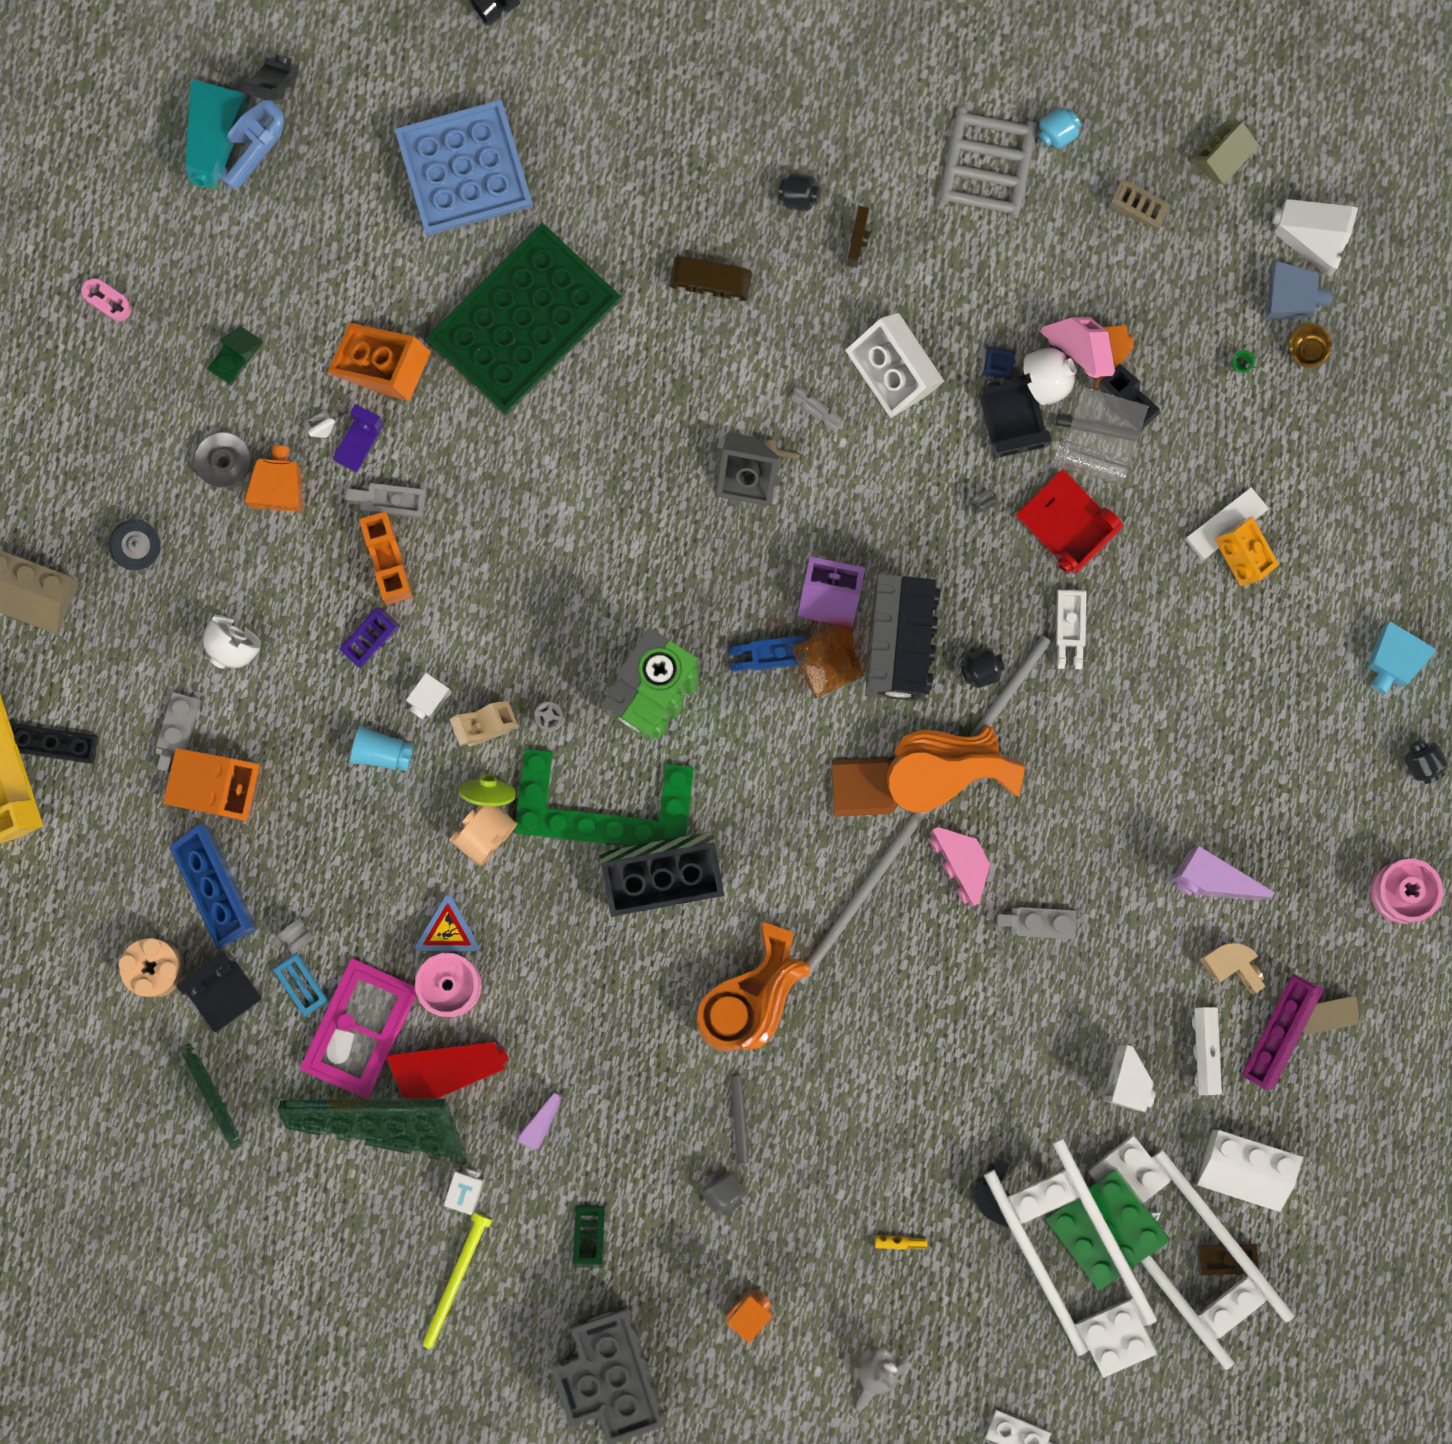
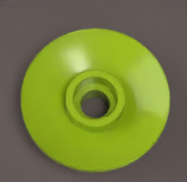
[458,774,516,806]

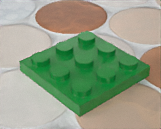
[1046,1168,1170,1290]

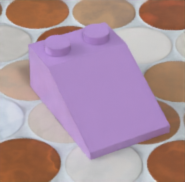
[1171,846,1274,901]

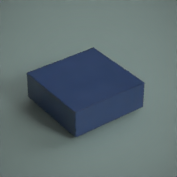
[983,347,1015,380]

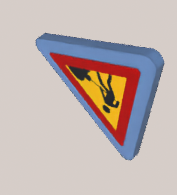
[415,895,479,951]

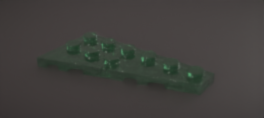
[277,1098,466,1166]

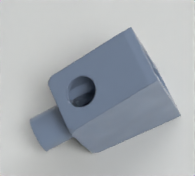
[1265,261,1333,320]

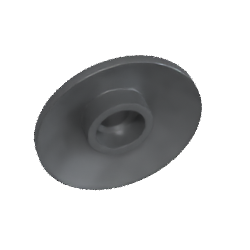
[194,432,251,488]

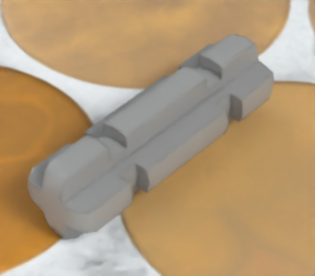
[791,387,841,430]

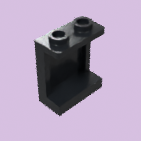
[978,375,1052,459]

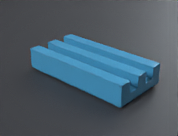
[273,953,329,1017]

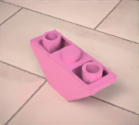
[1040,317,1115,378]
[929,827,990,907]

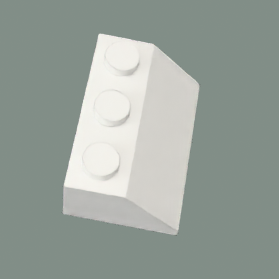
[845,313,944,418]
[1196,1129,1303,1212]

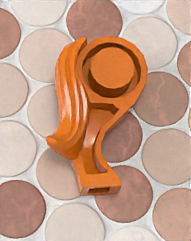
[887,725,1025,813]
[696,922,810,1052]

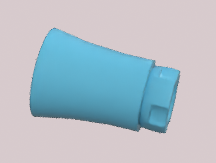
[350,725,414,771]

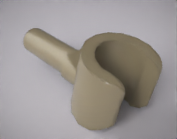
[763,440,800,460]

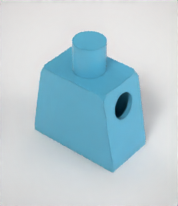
[1367,622,1437,694]

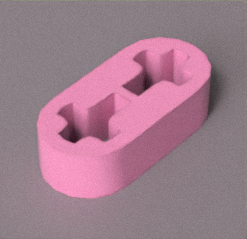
[82,279,131,321]

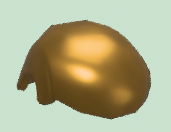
[1289,323,1332,368]

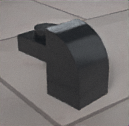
[1100,364,1160,432]
[972,1158,1009,1228]

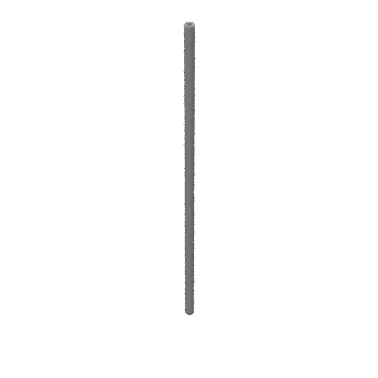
[798,636,1051,985]

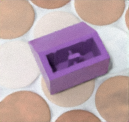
[797,556,865,628]

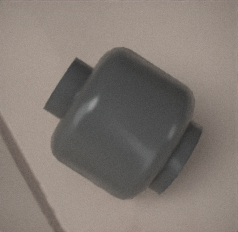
[701,1170,745,1216]

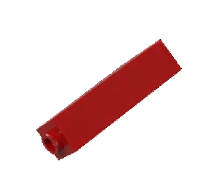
[386,1042,509,1111]

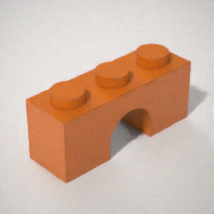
[359,511,414,605]
[726,1288,773,1343]

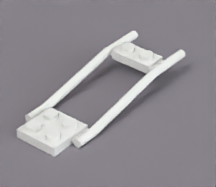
[1087,1135,1294,1370]
[984,1138,1157,1378]

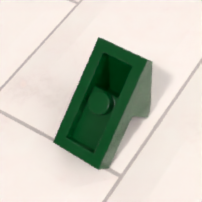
[207,326,263,386]

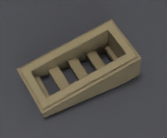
[1109,179,1170,230]

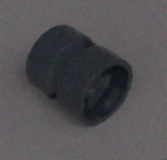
[469,0,520,26]

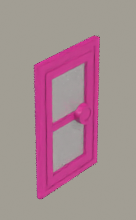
[299,958,417,1100]

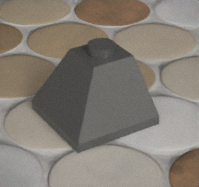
[716,432,780,507]

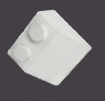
[1103,1045,1156,1112]

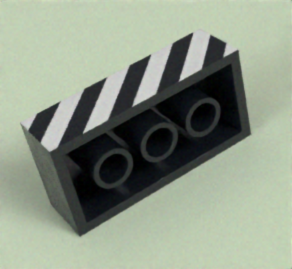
[599,831,724,917]

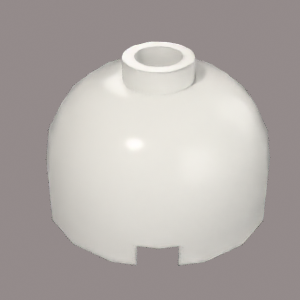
[1024,348,1076,405]
[203,615,262,669]

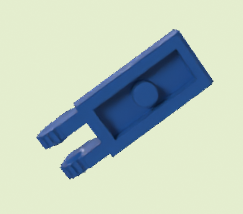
[728,635,810,672]

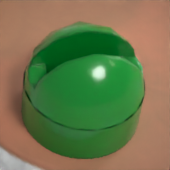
[1232,350,1255,373]

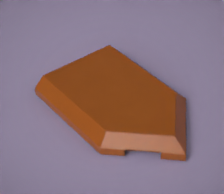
[831,758,899,817]

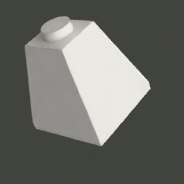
[1272,199,1358,276]

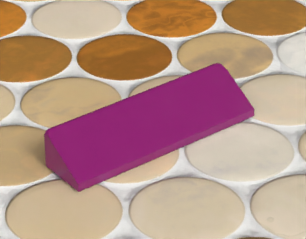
[1241,974,1324,1090]

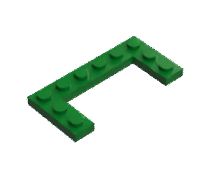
[514,749,694,847]

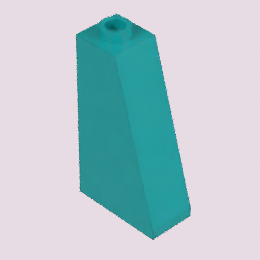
[185,79,248,189]

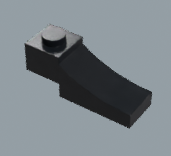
[240,54,299,101]

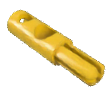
[875,1235,928,1250]

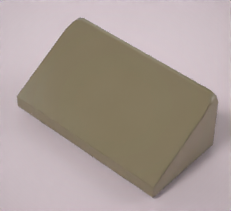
[1302,995,1359,1036]

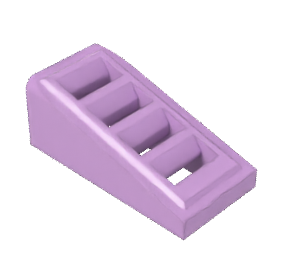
[516,1093,562,1150]

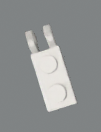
[1056,589,1086,669]

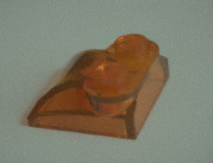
[791,624,864,699]

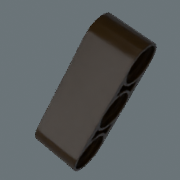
[669,256,753,301]

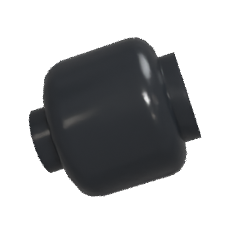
[779,173,821,212]
[960,648,1005,688]
[1404,740,1448,784]

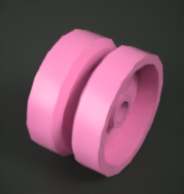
[1370,859,1443,924]
[415,953,482,1017]

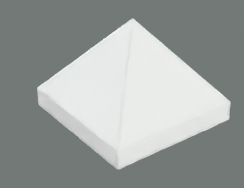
[303,410,335,438]

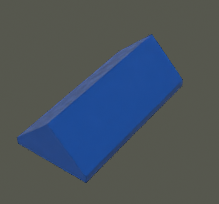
[169,824,258,949]

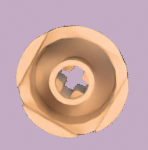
[449,805,517,866]
[119,938,184,997]

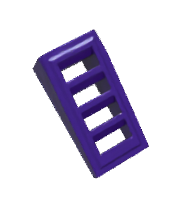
[339,607,401,668]

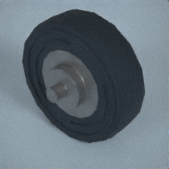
[109,520,161,570]

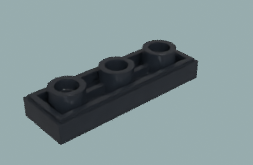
[12,723,99,765]

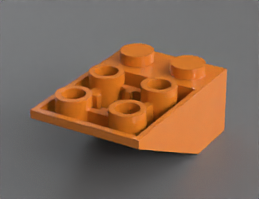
[163,748,261,822]

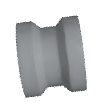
[534,702,564,732]
[278,919,315,955]

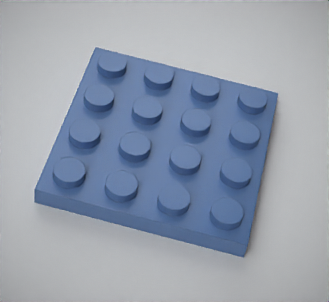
[395,100,533,236]

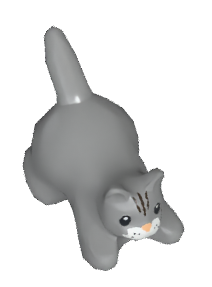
[856,1347,911,1411]

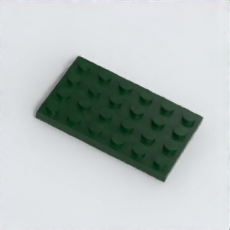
[425,222,622,416]

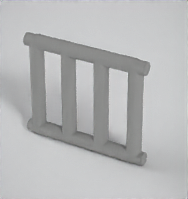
[939,108,1037,219]

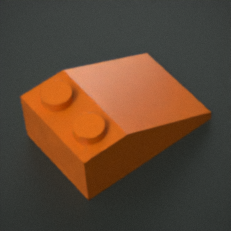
[327,323,431,401]

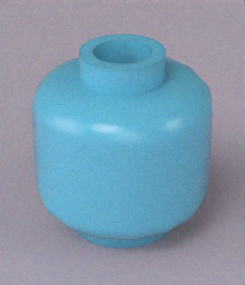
[1038,107,1081,149]

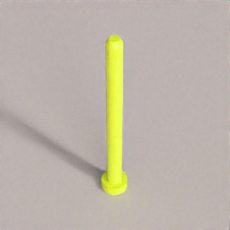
[423,1212,492,1349]

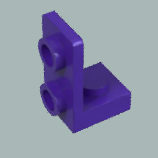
[333,404,384,472]

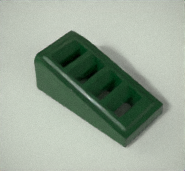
[573,1206,605,1268]

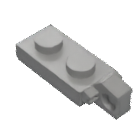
[346,483,427,519]
[155,692,201,773]
[996,907,1076,940]

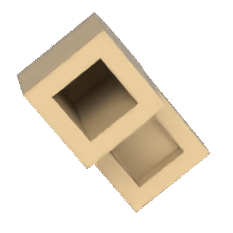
[450,701,518,747]
[1199,943,1265,994]

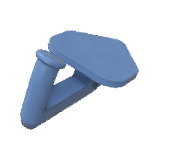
[220,100,284,189]

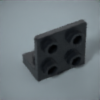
[176,951,262,1032]

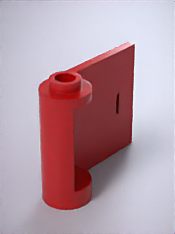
[1015,469,1124,574]

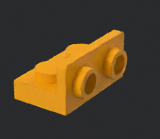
[1215,516,1279,586]

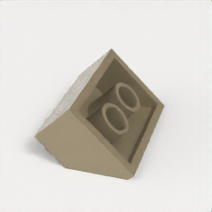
[0,550,79,635]

